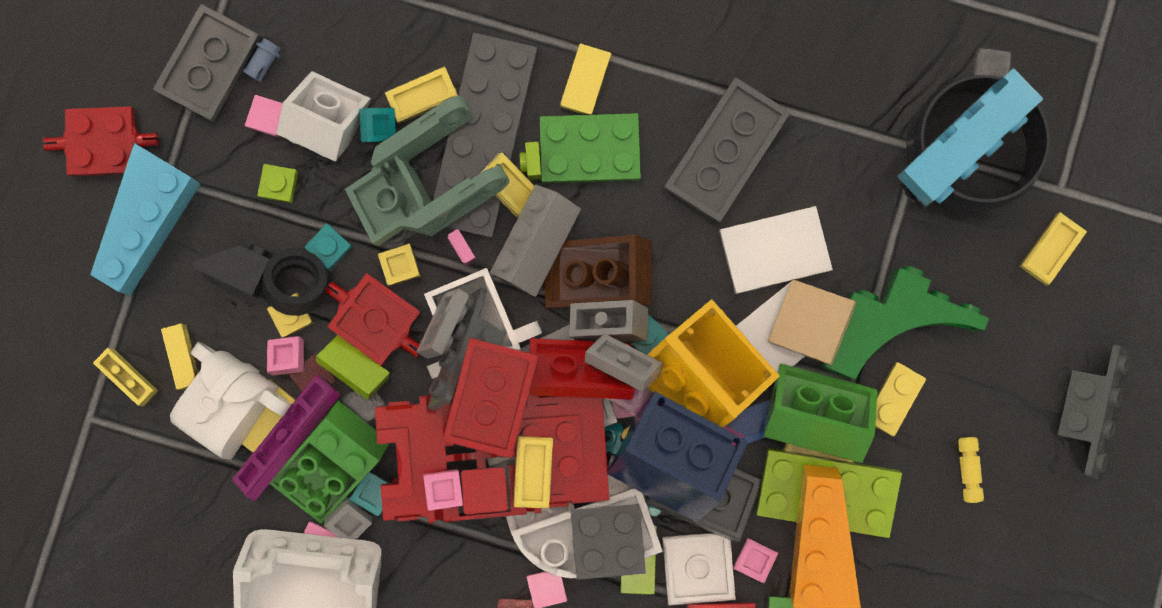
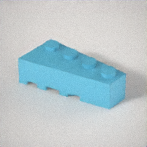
[897,68,1043,206]
[90,143,201,295]

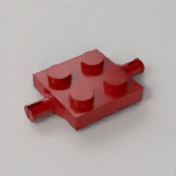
[43,106,159,177]
[326,273,422,366]

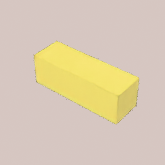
[161,324,199,390]
[93,348,158,406]

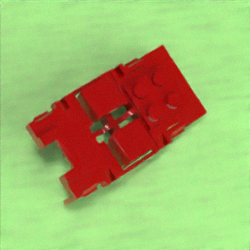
[375,393,610,523]

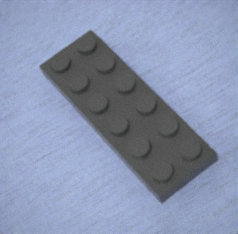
[433,33,537,239]

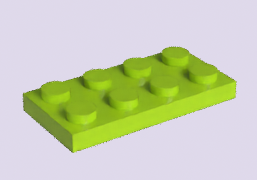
[756,448,902,538]

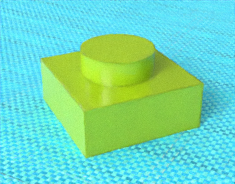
[520,142,541,181]
[257,164,298,204]

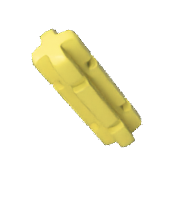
[958,437,984,503]

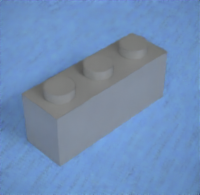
[490,184,581,297]

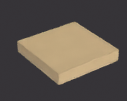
[768,279,857,366]

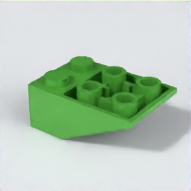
[269,400,389,524]

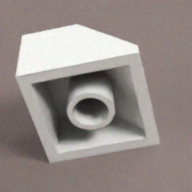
[276,71,371,162]

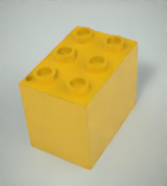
[647,299,780,428]

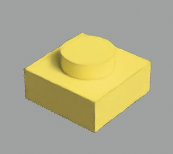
[378,244,421,287]
[267,293,314,338]

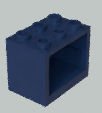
[607,392,748,522]

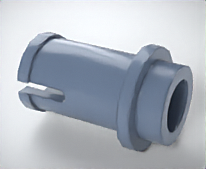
[243,38,281,83]

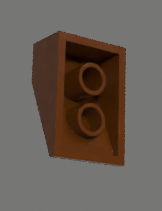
[545,235,652,309]

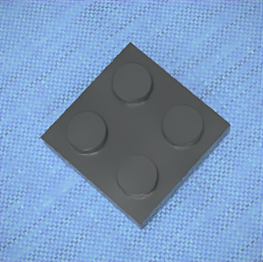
[570,504,646,580]

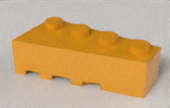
[789,465,861,608]

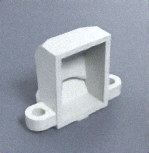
[424,268,542,379]
[170,341,291,460]

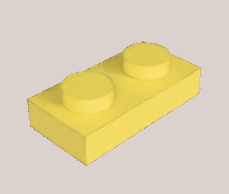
[875,362,926,437]

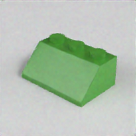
[763,363,877,463]

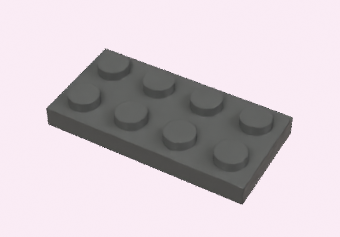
[664,77,791,224]

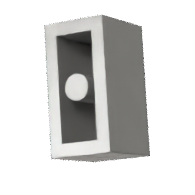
[569,300,648,342]

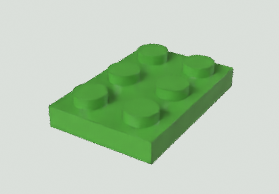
[540,113,641,184]

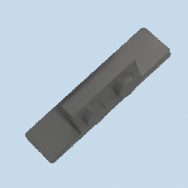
[428,287,506,411]
[1058,345,1130,479]

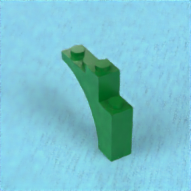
[819,266,989,380]

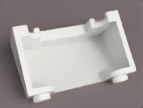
[233,529,381,608]

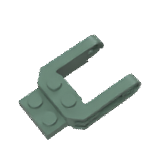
[345,96,509,246]

